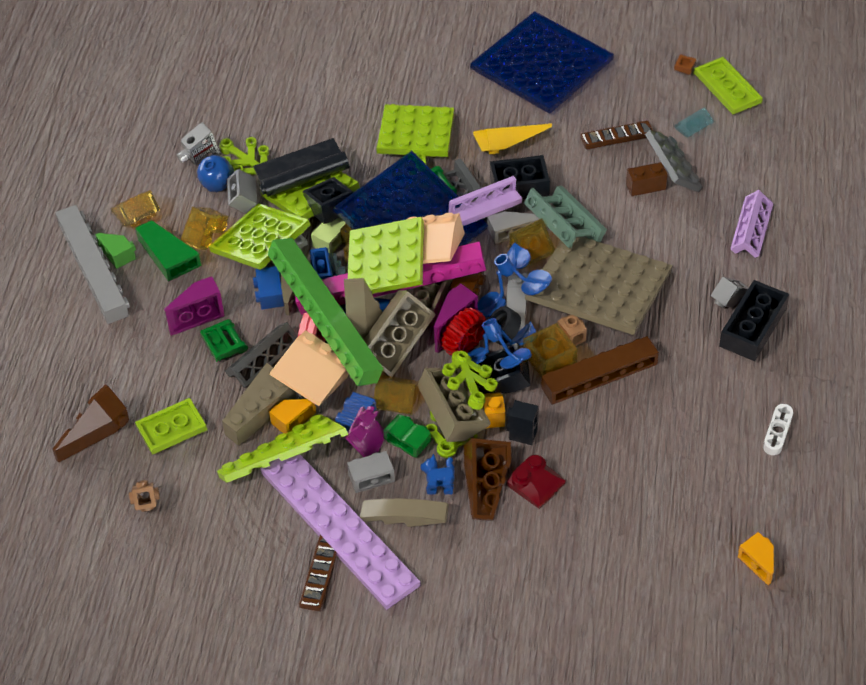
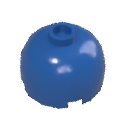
[197,155,234,192]

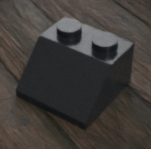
[302,177,356,224]

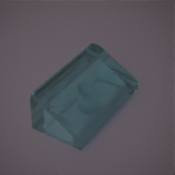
[674,107,714,138]

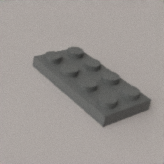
[645,130,702,192]

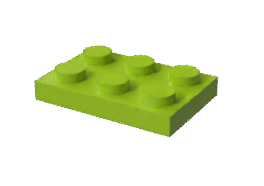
[135,398,207,455]

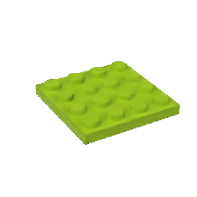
[377,104,454,157]
[260,171,360,219]
[208,203,311,270]
[348,217,424,294]

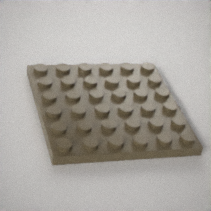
[525,237,673,335]

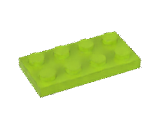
[694,57,763,115]

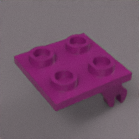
[345,406,384,457]

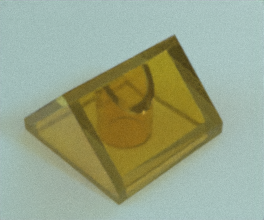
[509,218,555,268]
[374,375,419,415]

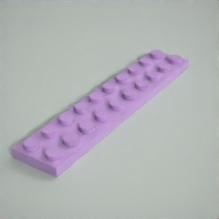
[260,454,420,610]

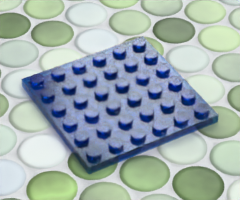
[470,11,614,114]
[333,151,488,247]

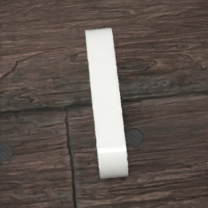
[763,404,793,455]

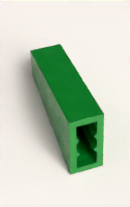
[135,220,201,282]

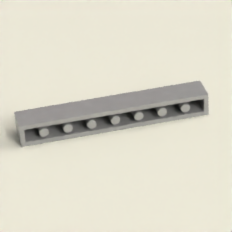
[55,205,130,324]

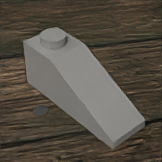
[487,211,547,244]
[506,273,528,332]

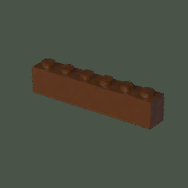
[541,336,659,405]

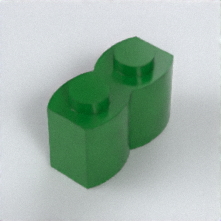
[384,414,431,458]

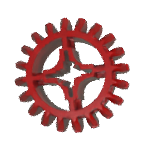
[441,308,486,356]

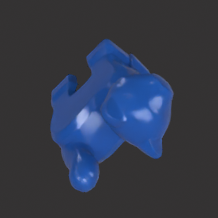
[421,454,455,495]

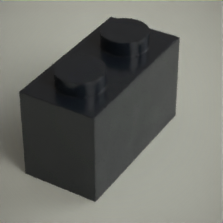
[506,400,539,445]

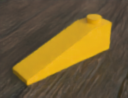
[473,123,552,154]

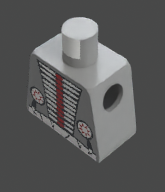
[176,122,220,165]

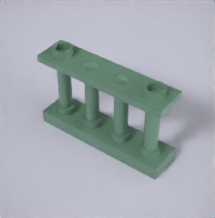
[524,186,607,248]

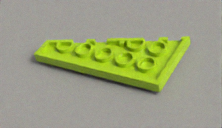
[217,415,348,483]

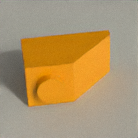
[483,392,505,428]
[269,399,316,434]
[738,532,774,585]

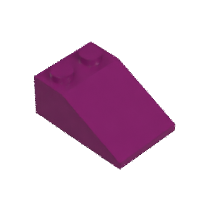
[164,276,225,336]
[434,284,478,353]

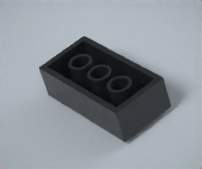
[719,280,790,361]

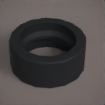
[485,306,521,345]

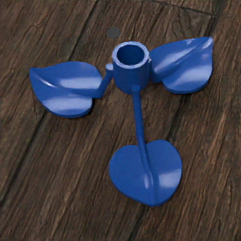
[478,243,552,317]
[468,318,537,369]

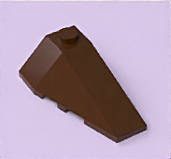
[52,384,129,462]
[464,438,511,521]

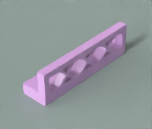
[449,176,522,226]
[730,190,773,258]

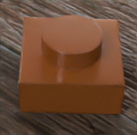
[674,54,696,74]

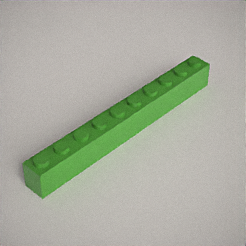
[268,238,383,386]

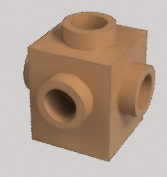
[556,315,587,349]
[129,480,160,512]

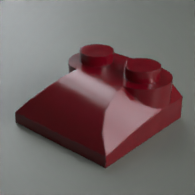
[507,455,566,509]

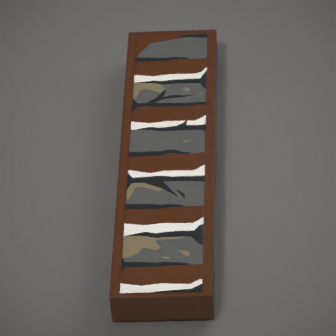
[581,120,653,150]
[299,535,337,612]

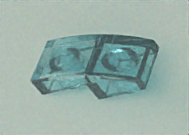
[329,253,346,277]

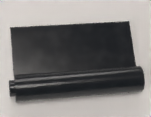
[253,138,350,197]

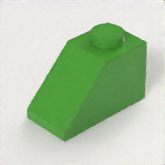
[95,233,136,269]

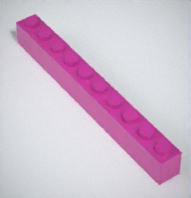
[295,241,486,315]

